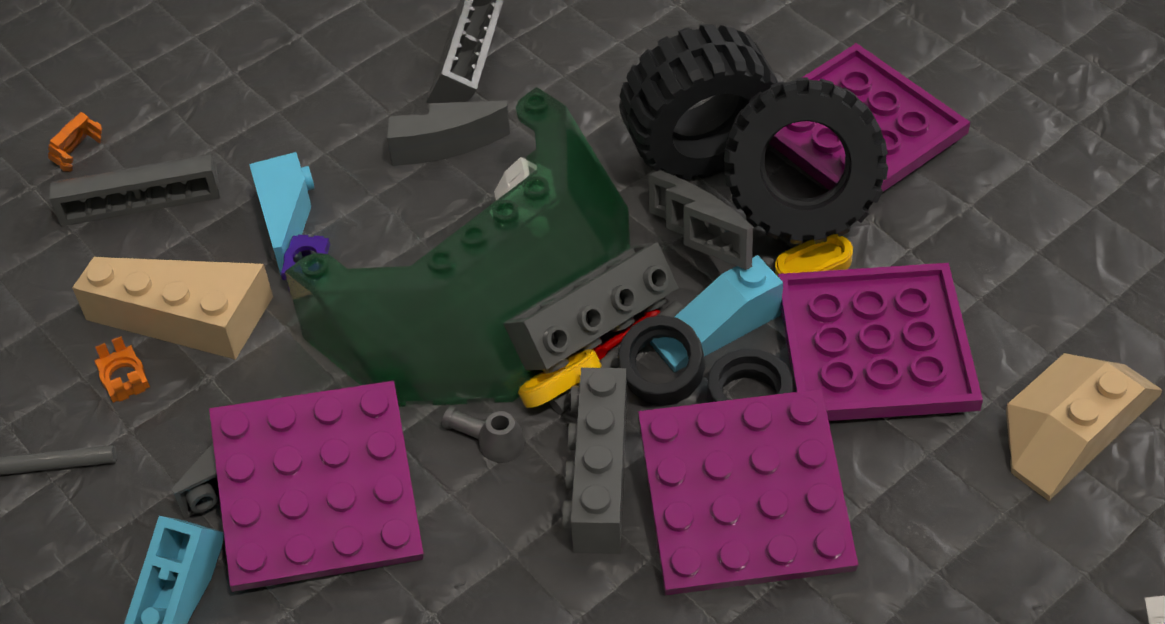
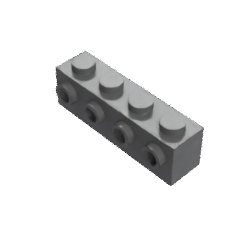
[503,242,679,374]
[563,368,628,554]

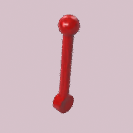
[591,309,660,360]

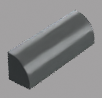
[426,0,504,103]
[50,154,220,227]

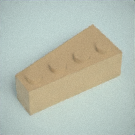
[72,257,273,360]

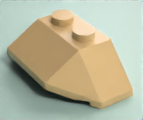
[1006,353,1162,501]

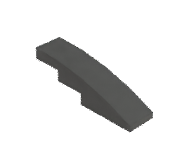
[649,170,753,270]

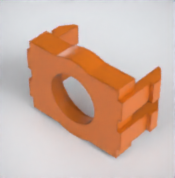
[48,112,102,172]
[94,336,150,403]

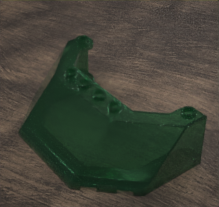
[285,87,630,407]

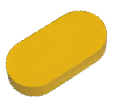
[775,234,853,276]
[518,349,602,408]

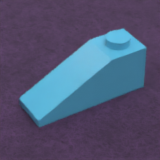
[249,152,315,275]
[650,255,783,373]
[124,515,224,624]

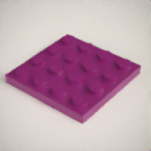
[769,43,970,192]
[778,263,983,421]
[209,381,424,592]
[638,389,858,596]

